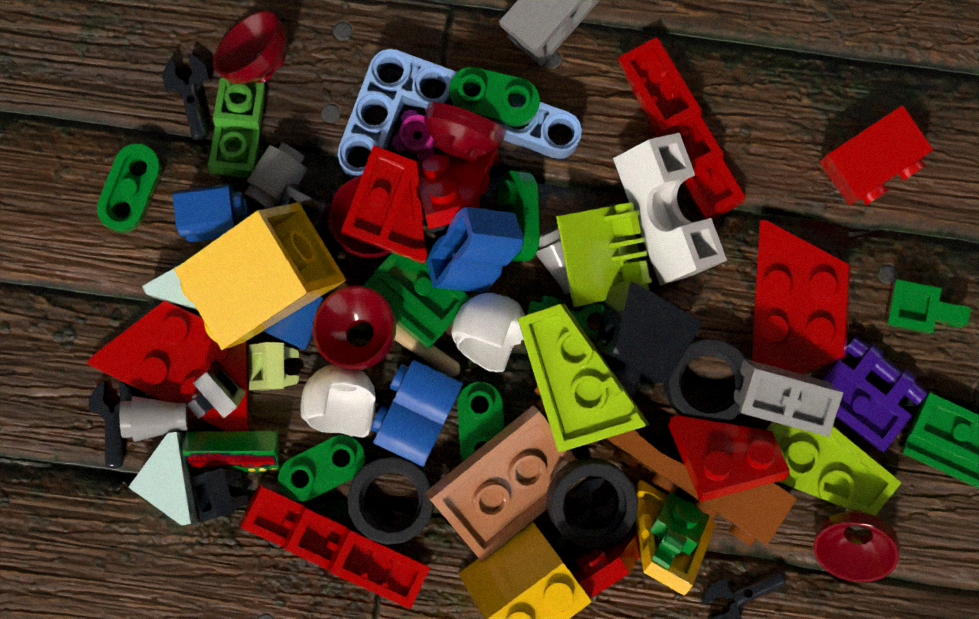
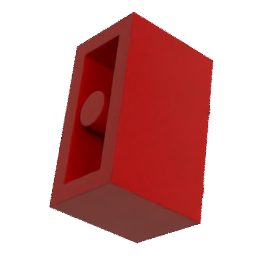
[819,105,933,206]

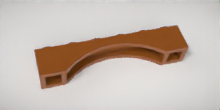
[533,386,797,547]

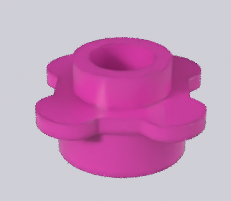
[392,110,434,161]

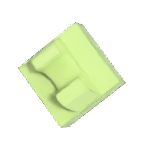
[248,342,299,390]

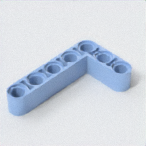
[338,49,582,179]

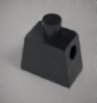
[595,281,702,400]

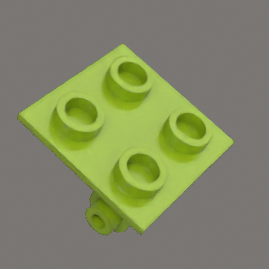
[556,202,652,307]

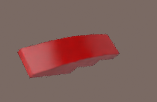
[618,37,746,220]
[239,484,430,609]

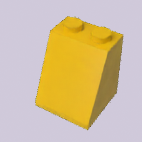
[174,202,346,350]
[458,521,592,619]

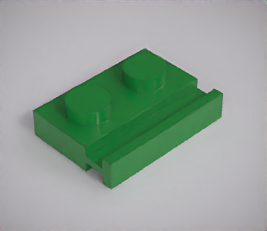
[362,253,471,351]
[899,393,979,489]

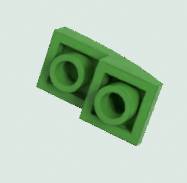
[208,78,265,178]

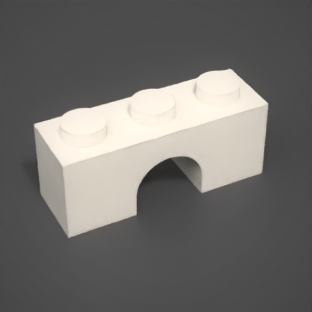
[613,133,727,286]

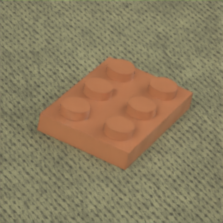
[425,405,586,562]

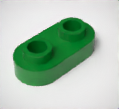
[449,67,540,127]
[97,144,162,233]
[495,170,539,261]
[457,382,504,461]
[278,435,366,502]

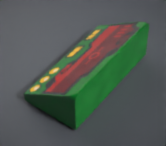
[182,431,281,473]

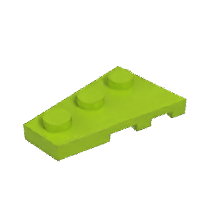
[517,304,650,453]
[764,421,901,516]

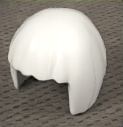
[451,293,525,372]
[300,365,376,437]

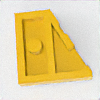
[635,480,716,596]

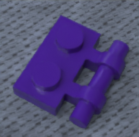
[821,335,928,452]

